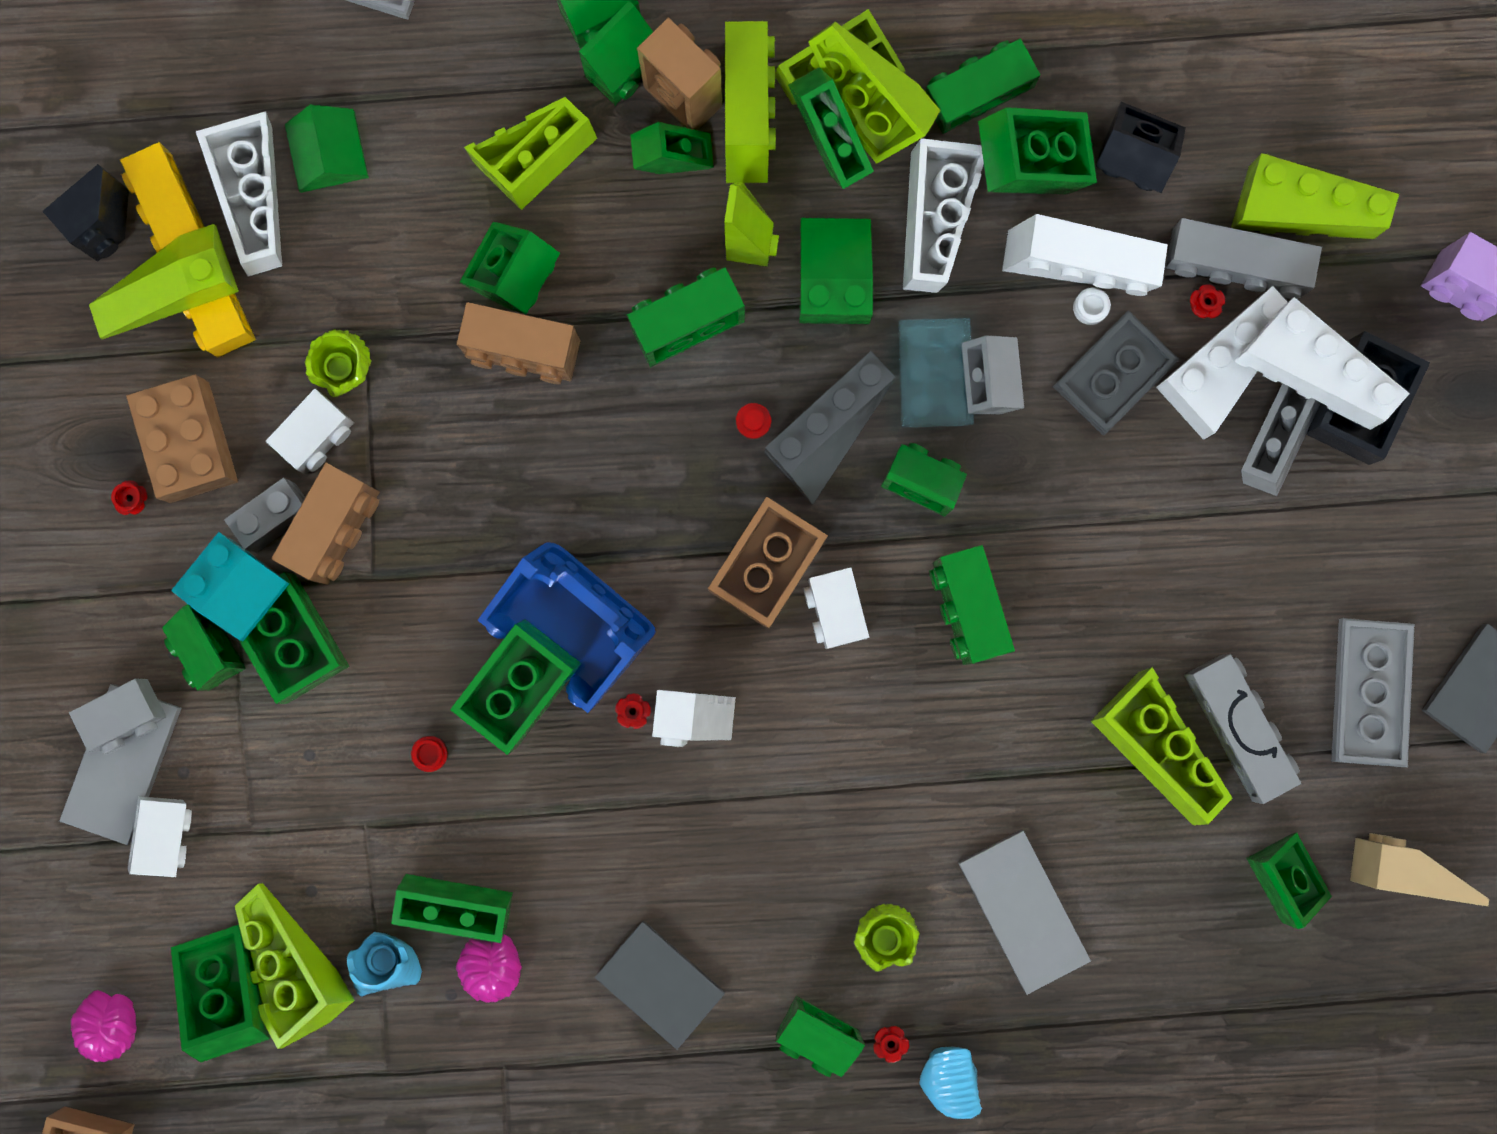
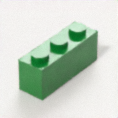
[925,38,1041,134]
[788,67,874,189]
[391,874,513,943]

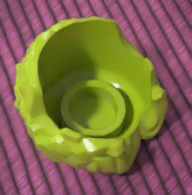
[305,330,372,397]
[854,904,920,972]

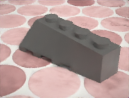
[765,351,895,505]

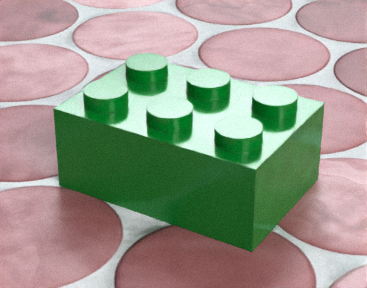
[978,107,1097,195]
[627,267,745,368]
[929,545,1015,665]
[239,572,350,704]
[450,619,582,755]

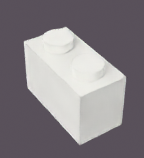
[266,389,354,474]
[803,568,869,649]
[128,796,192,877]

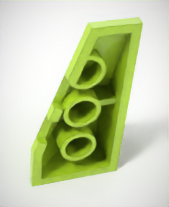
[808,22,941,164]
[724,182,779,267]
[89,224,239,339]
[235,883,355,1049]

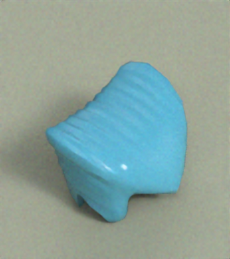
[347,932,422,997]
[919,1046,982,1119]

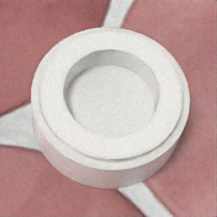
[1073,287,1111,325]

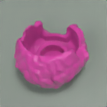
[456,934,522,1003]
[71,990,137,1062]

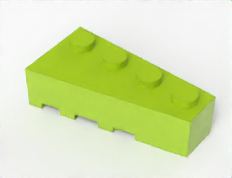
[725,21,776,183]
[1231,153,1399,239]
[1091,667,1233,825]

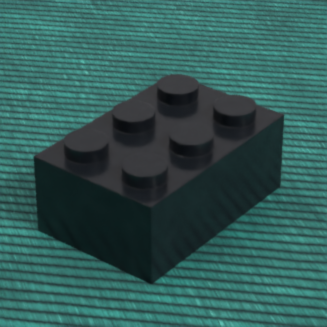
[1306,331,1430,465]

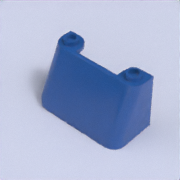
[478,542,656,713]

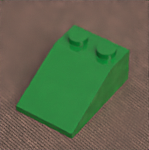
[799,218,873,324]
[171,925,271,1063]

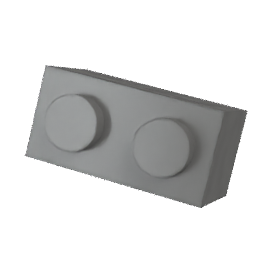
[961,335,1024,415]
[224,478,305,553]
[69,679,166,755]

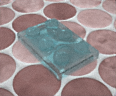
[898,318,974,427]

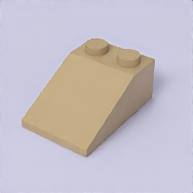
[1350,833,1489,906]

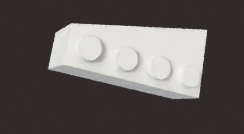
[196,111,282,277]
[903,139,984,293]
[1002,214,1168,296]
[1156,286,1288,440]
[1234,297,1410,430]
[652,690,736,747]

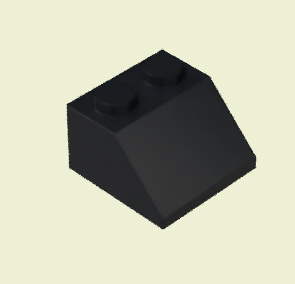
[1096,102,1186,193]
[42,164,129,262]

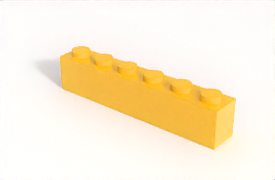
[120,142,256,358]

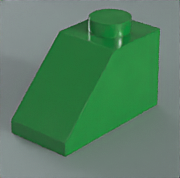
[630,122,714,174]

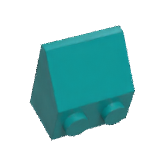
[171,532,289,642]

